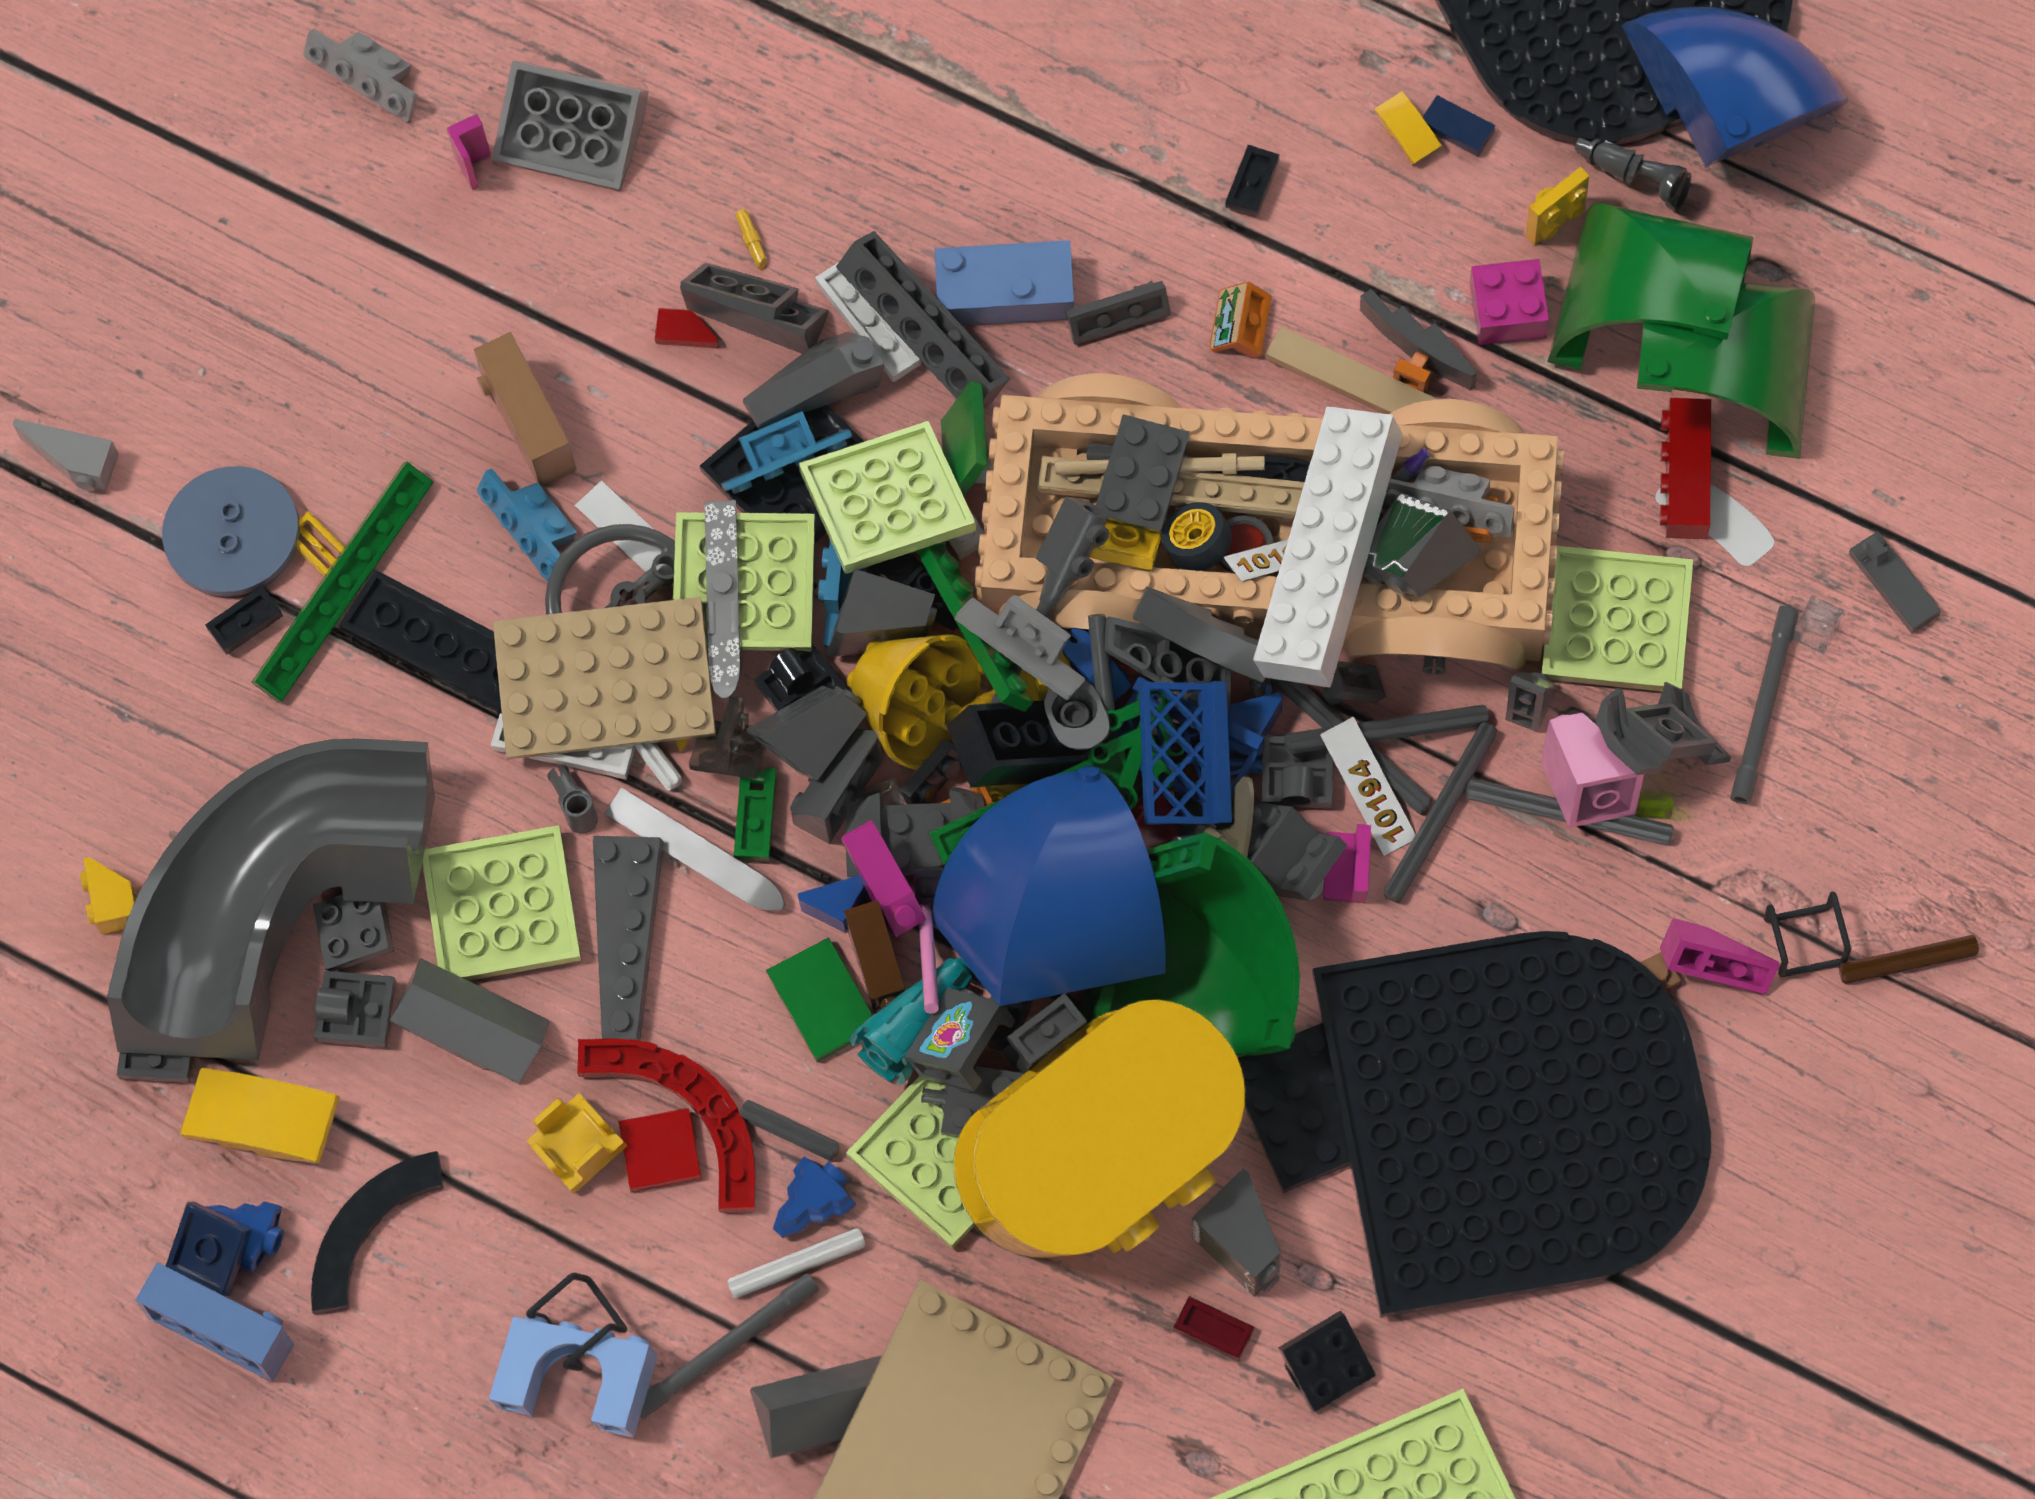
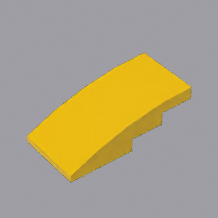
[180,1068,340,1164]

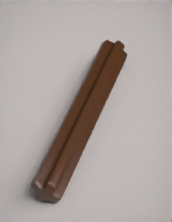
[1839,935,1979,984]

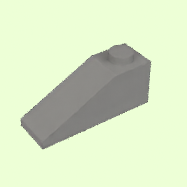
[13,419,118,491]

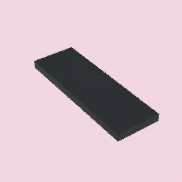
[339,570,502,714]

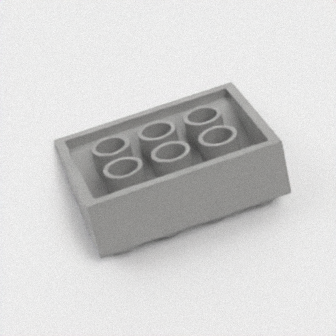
[492,61,649,190]

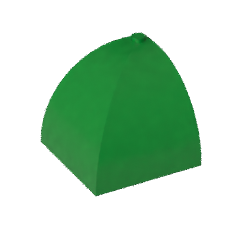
[1547,203,1754,370]
[1637,282,1815,459]
[1080,832,1300,1056]

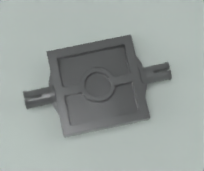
[921,1066,1024,1137]

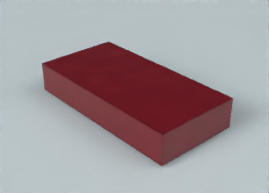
[1173,1296,1255,1362]

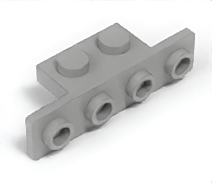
[303,29,417,122]
[1381,464,1515,538]
[955,594,1085,700]

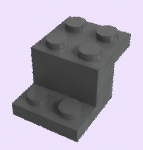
[1247,802,1347,901]

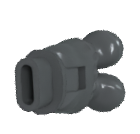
[1575,138,1692,211]

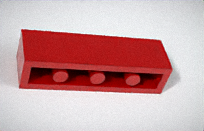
[1659,398,1712,539]

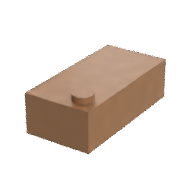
[474,332,577,487]

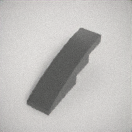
[1360,288,1477,390]
[1132,586,1265,682]

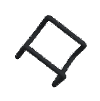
[1764,891,1851,977]
[526,1272,627,1371]

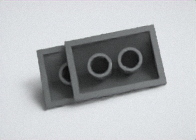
[680,262,828,354]
[389,958,550,1084]
[750,1355,882,1459]

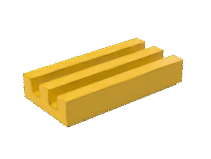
[296,511,344,577]

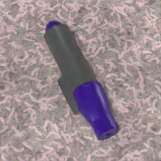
[1391,448,1431,482]

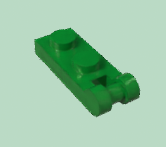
[734,766,777,862]

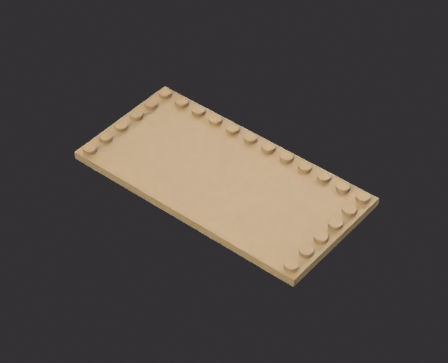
[813,1279,1115,1499]

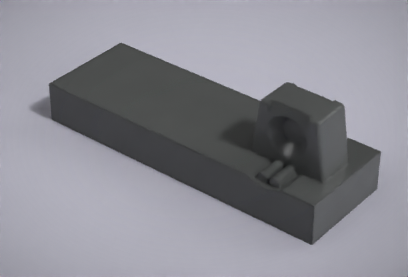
[1065,280,1171,345]
[1849,531,1941,634]

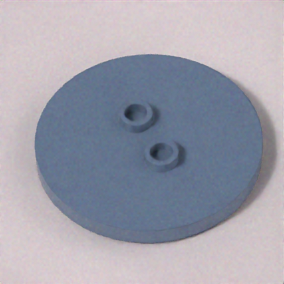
[162,466,300,597]

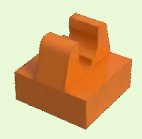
[1393,351,1431,393]

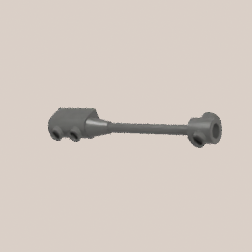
[990,496,1109,704]

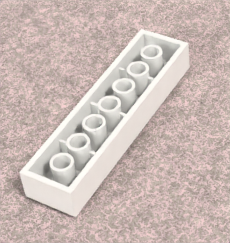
[1253,406,1403,688]

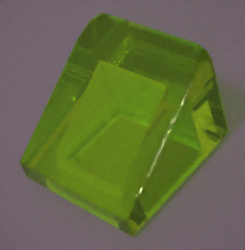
[1636,792,1674,819]

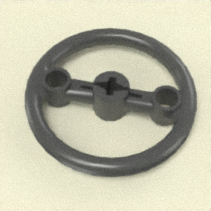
[545,524,675,615]

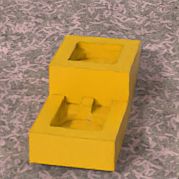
[1373,91,1442,165]

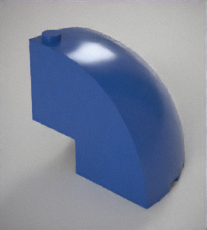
[1622,7,1848,168]

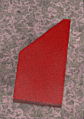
[655,308,718,348]

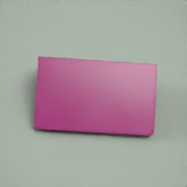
[447,114,491,189]
[1323,824,1371,903]

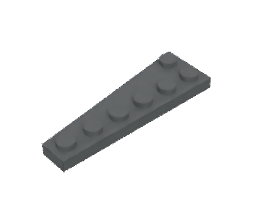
[593,836,664,1040]

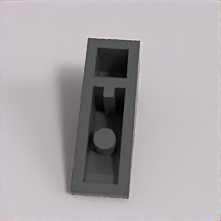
[1505,671,1555,732]

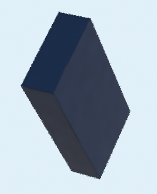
[1423,95,1495,157]

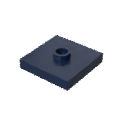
[166,1201,252,1297]

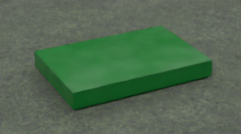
[941,381,988,497]
[766,937,873,1062]

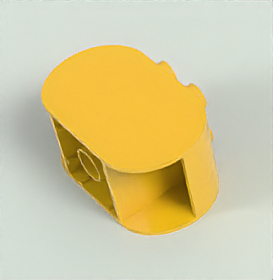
[953,1000,1245,1258]

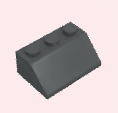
[790,728,884,844]

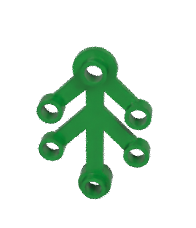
[1087,691,1185,811]

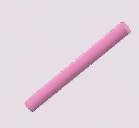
[919,905,939,1014]

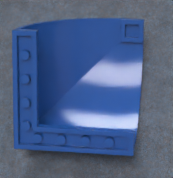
[932,766,1166,1006]

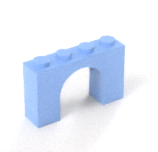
[489,1316,658,1438]

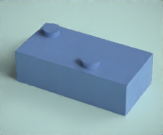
[935,240,1074,326]
[135,1262,294,1383]

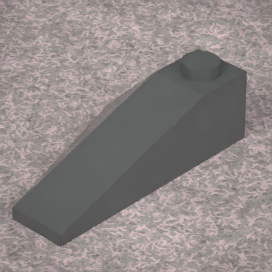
[743,331,885,429]
[1104,616,1231,712]

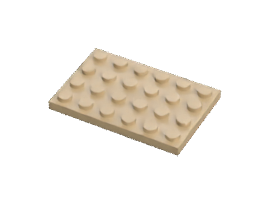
[493,597,716,760]

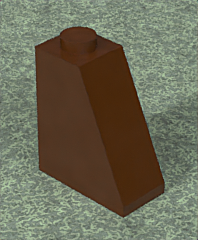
[844,900,905,1010]

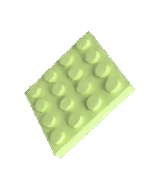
[799,421,976,574]
[673,512,815,651]
[1541,546,1693,691]
[422,825,582,981]
[846,1076,975,1249]

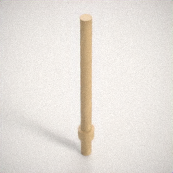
[1055,453,1265,475]

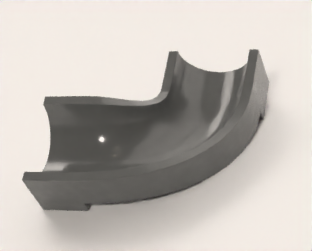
[107,738,435,1060]

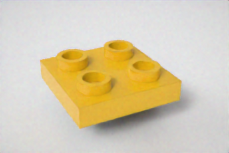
[1526,167,1590,246]

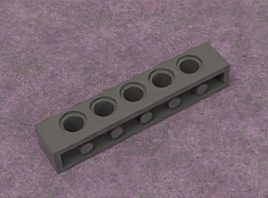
[836,231,1010,407]

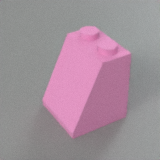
[1541,713,1644,828]

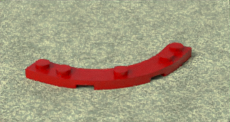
[577,1038,756,1213]

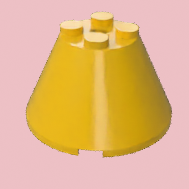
[847,635,985,769]

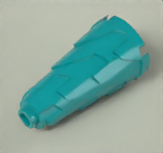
[850,958,972,1085]

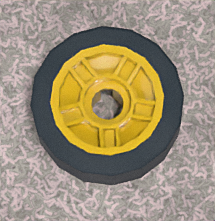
[1161,503,1232,571]

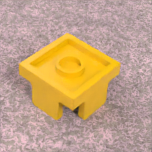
[526,1093,627,1194]

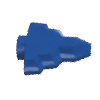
[773,1156,856,1238]
[205,1201,284,1272]

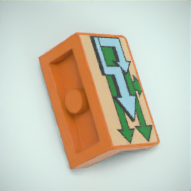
[1209,281,1272,359]

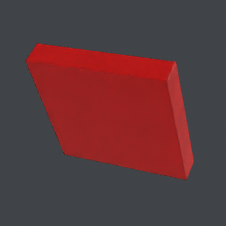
[618,1108,701,1192]

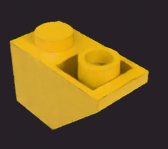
[80,857,137,935]

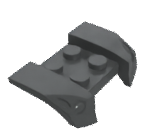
[1596,682,1731,775]
[846,787,985,877]

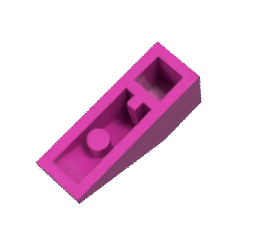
[840,820,926,937]
[1660,918,1779,994]

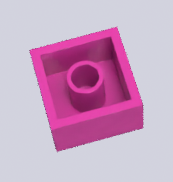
[1470,259,1549,345]

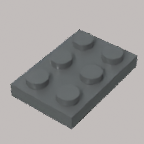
[1096,414,1191,534]

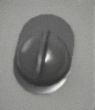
[1044,681,1110,750]

